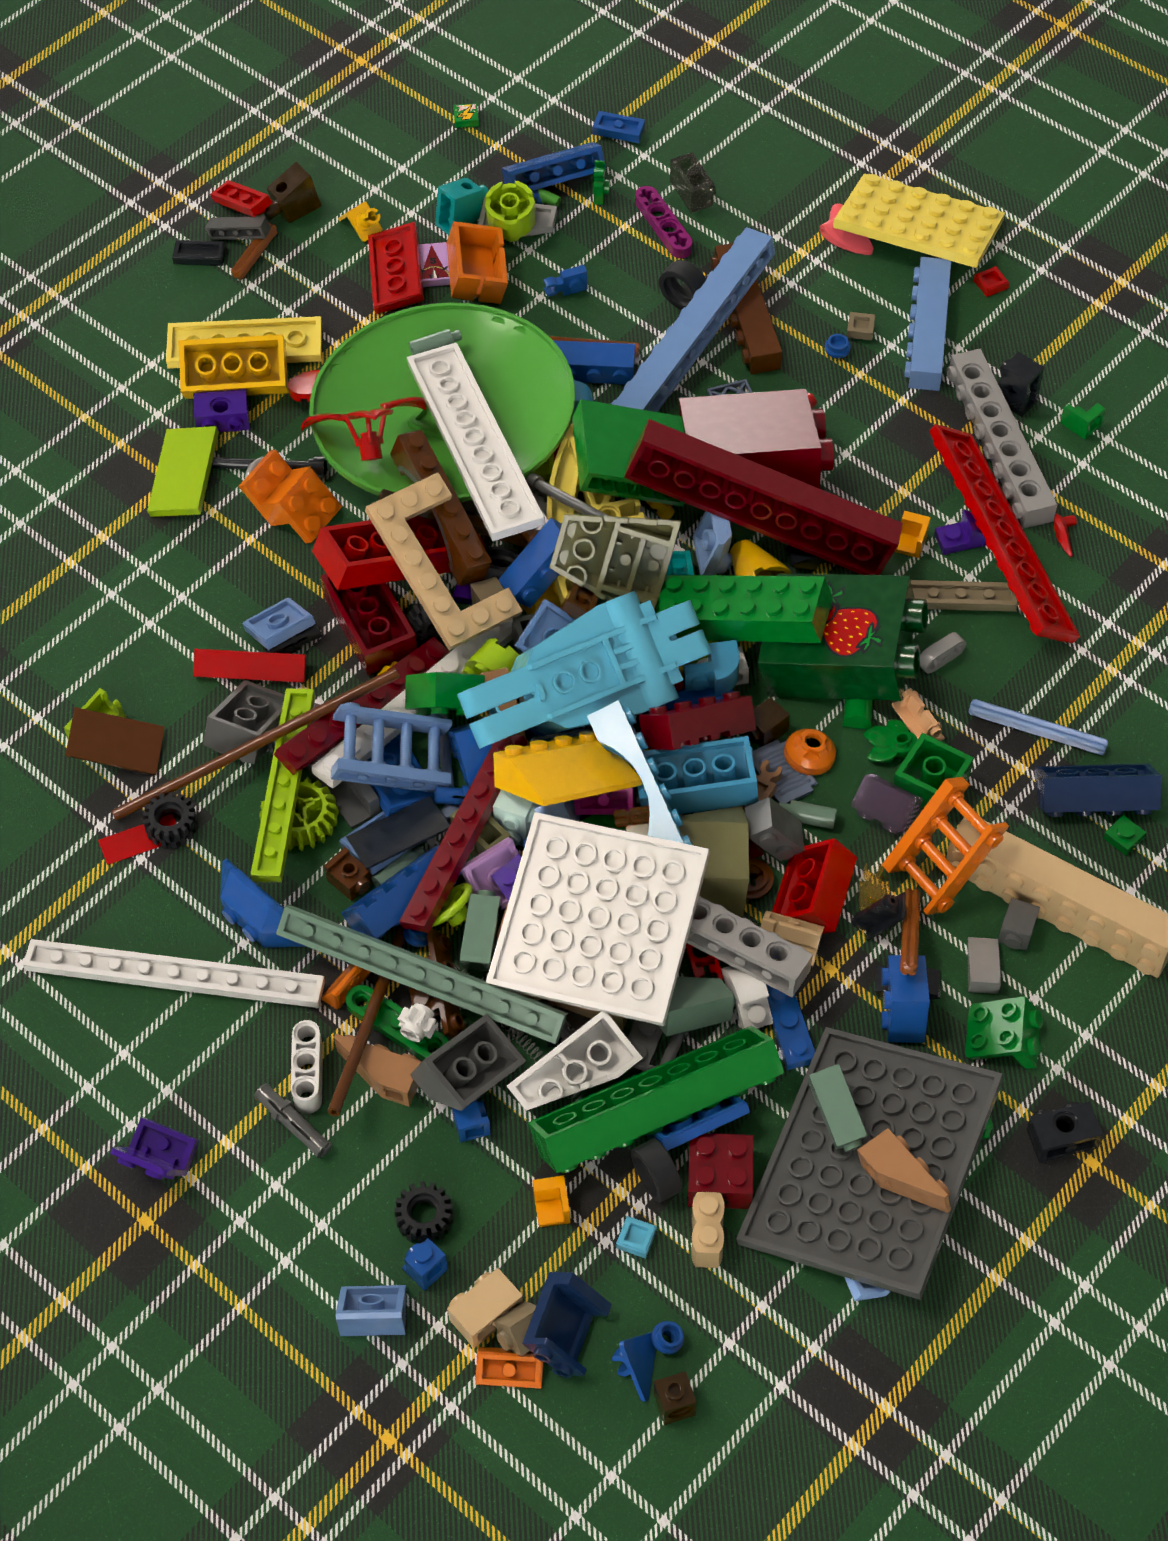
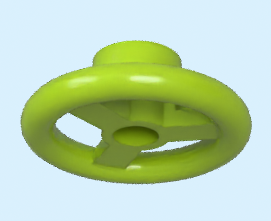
[432,883,473,927]

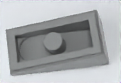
[968,937,1001,994]

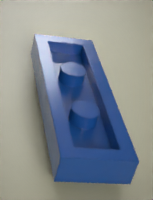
[766,984,815,1070]

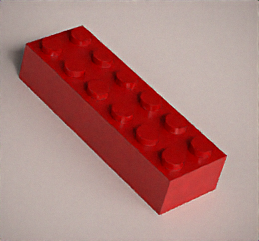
[312,516,486,591]

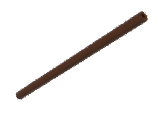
[328,924,405,1117]

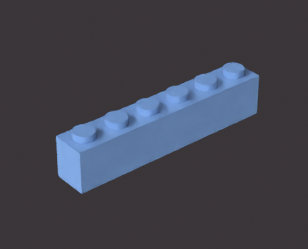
[904,257,951,391]

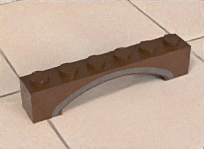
[390,430,492,586]

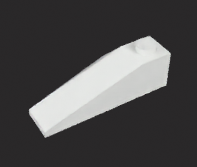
[507,1011,643,1111]

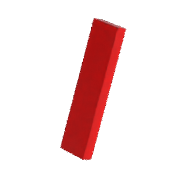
[193,649,307,682]

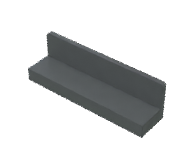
[306,719,381,829]

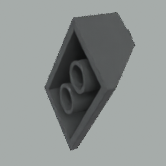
[410,1014,526,1111]

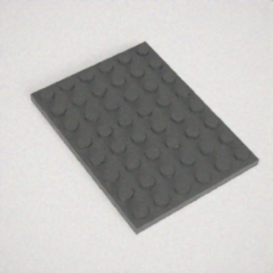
[736,1027,1004,1300]

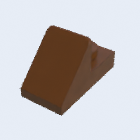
[560,583,599,620]

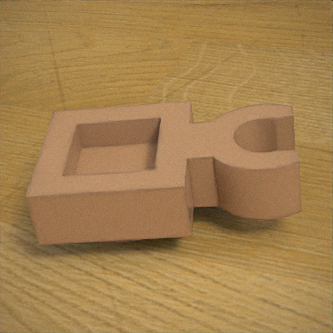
[749,760,782,805]

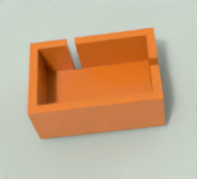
[446,221,508,304]

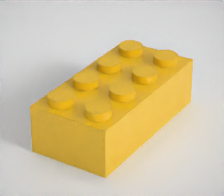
[178,334,289,399]

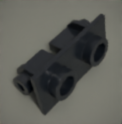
[852,892,907,941]

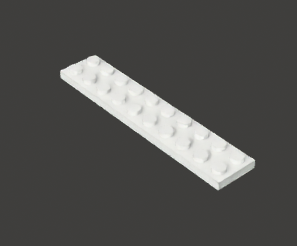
[407,342,545,541]

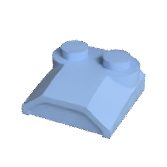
[693,511,732,575]

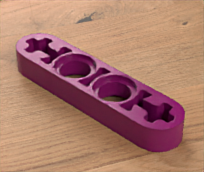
[635,186,692,258]

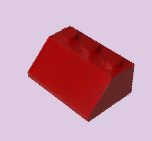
[772,838,857,934]

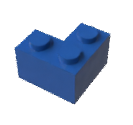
[447,722,493,789]
[881,955,930,1043]

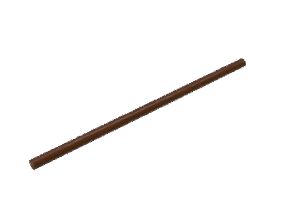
[112,667,400,821]

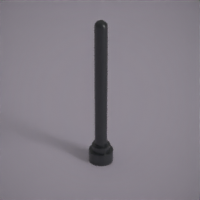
[211,456,327,478]

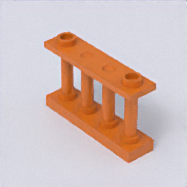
[882,777,1009,915]

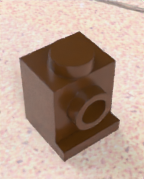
[324,847,372,901]

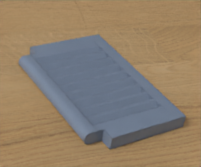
[752,739,818,804]

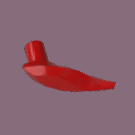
[1054,513,1077,558]

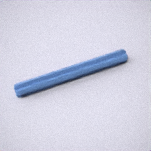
[969,699,1108,755]

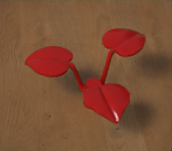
[301,397,426,461]

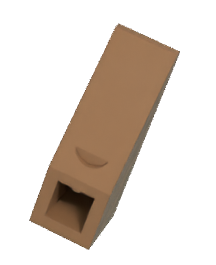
[334,1034,421,1107]
[857,1128,951,1213]

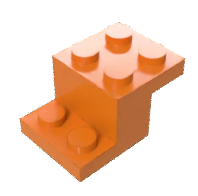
[238,450,342,544]

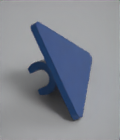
[611,1332,656,1402]

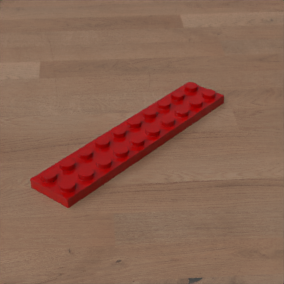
[929,424,1080,643]

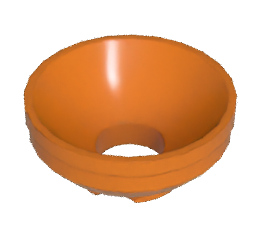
[784,728,836,775]

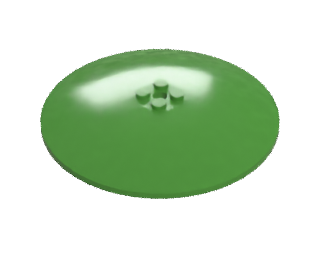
[309,303,575,502]

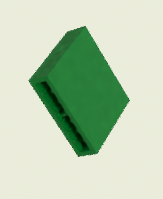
[572,399,685,507]

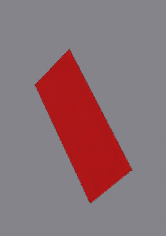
[98,814,176,865]

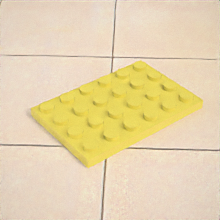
[833,174,1005,268]

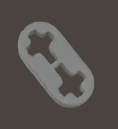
[920,632,966,674]

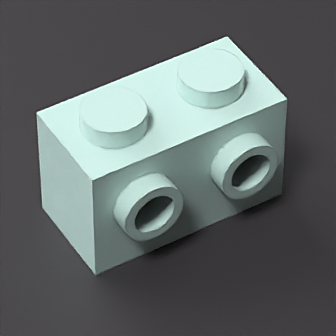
[493,790,536,847]

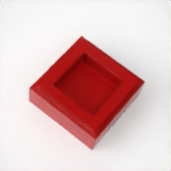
[974,266,1009,297]

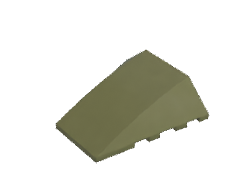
[549,514,681,611]
[625,806,749,918]

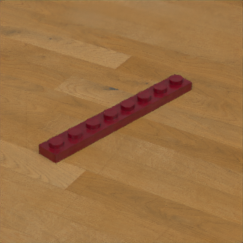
[274,637,450,775]
[399,735,528,933]

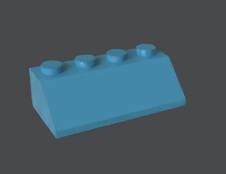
[635,736,758,820]

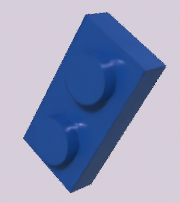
[592,111,645,143]

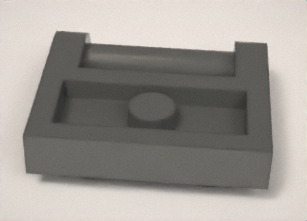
[627,1020,689,1075]

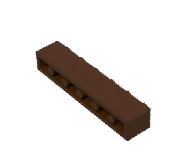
[711,243,782,374]

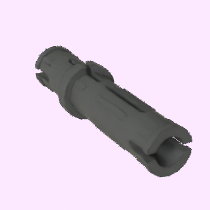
[254,1083,332,1159]

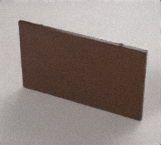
[65,707,165,775]

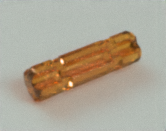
[613,805,671,827]

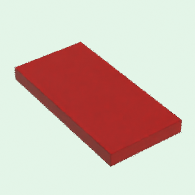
[368,222,424,314]

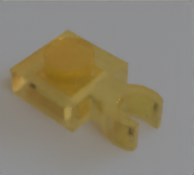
[859,863,890,911]

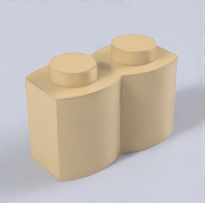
[691,1192,724,1268]

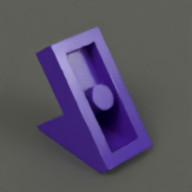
[934,509,986,555]

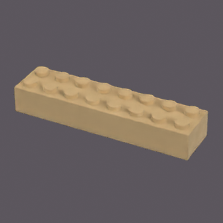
[946,817,1168,978]

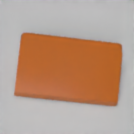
[321,964,371,1010]
[475,1347,544,1388]

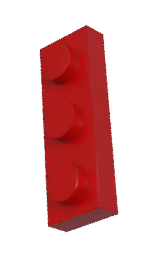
[210,180,273,217]

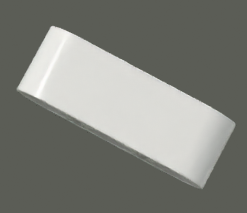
[291,1020,323,1114]

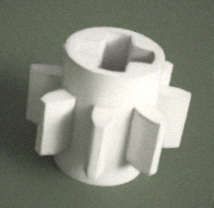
[398,1003,437,1042]

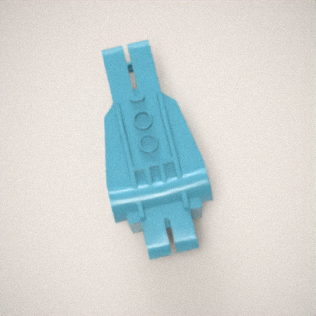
[457,591,712,749]

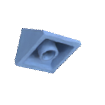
[336,1285,406,1336]

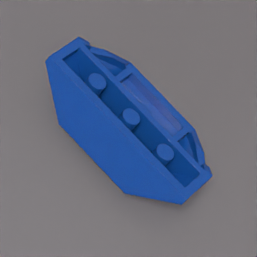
[220,858,306,948]

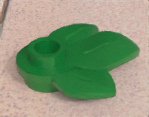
[863,719,917,762]

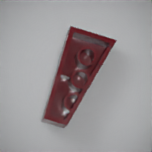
[639,691,756,750]

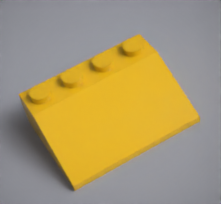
[493,731,642,806]

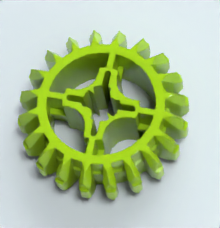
[259,777,339,852]

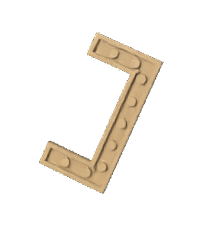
[365,472,523,651]

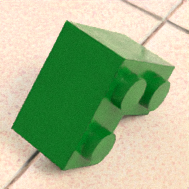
[405,672,485,716]

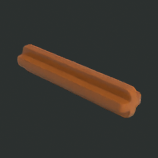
[231,222,277,280]

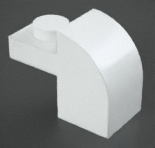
[721,966,773,1029]

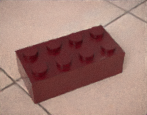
[320,574,417,676]

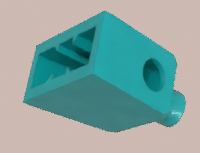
[435,178,489,235]

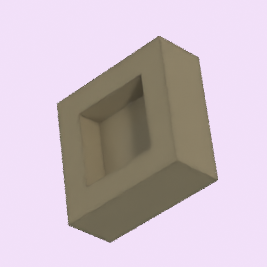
[847,312,875,340]

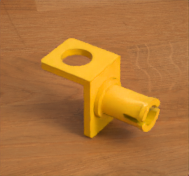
[338,201,382,242]

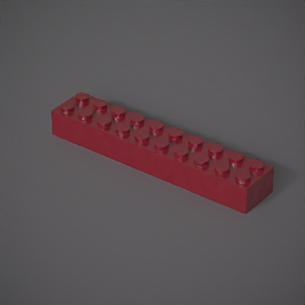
[624,419,903,575]

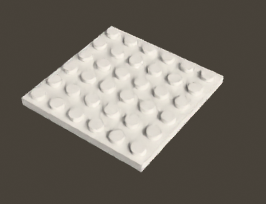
[486,812,710,1026]

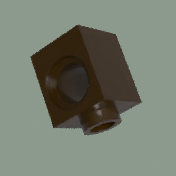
[654,1371,696,1425]

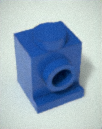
[451,1099,491,1143]
[402,1238,448,1291]

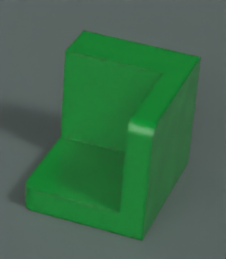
[1060,403,1106,440]

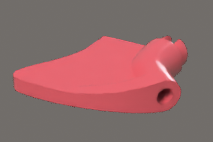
[820,204,874,255]

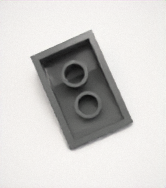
[203,680,285,765]

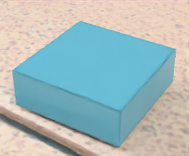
[616,1216,657,1259]

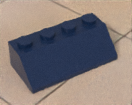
[1034,763,1162,817]

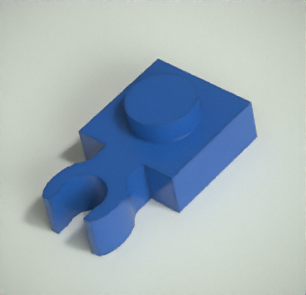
[543,265,588,296]

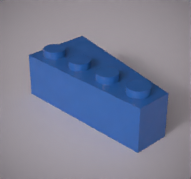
[341,845,462,939]

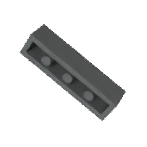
[205,216,271,240]

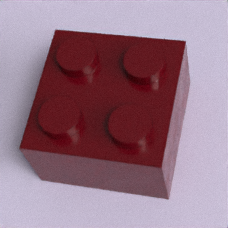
[688,1133,753,1209]

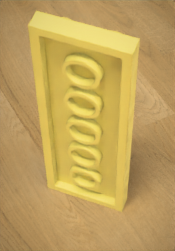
[166,316,322,369]

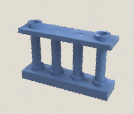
[331,702,452,793]

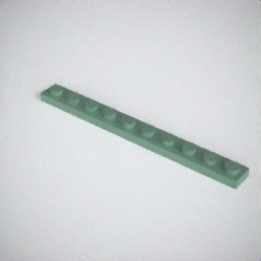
[276,905,568,1044]

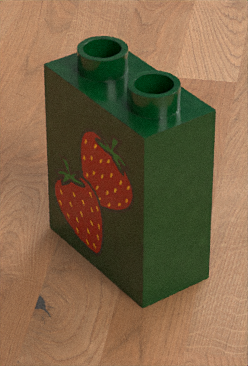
[758,574,928,701]

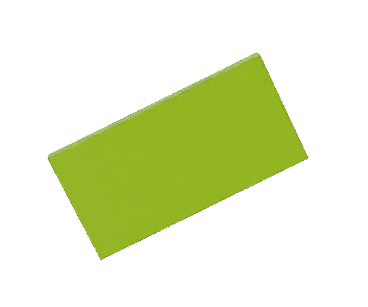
[147,426,219,517]

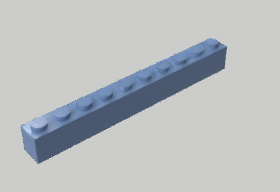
[611,227,775,412]

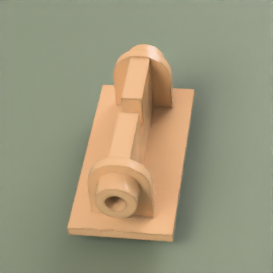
[891,689,945,741]

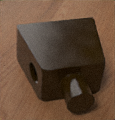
[263,162,322,223]

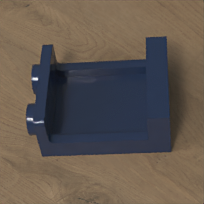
[522,1272,612,1378]

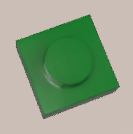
[1103,815,1146,856]

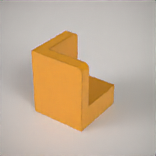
[895,511,931,559]
[533,1175,570,1228]

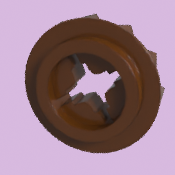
[746,858,774,902]

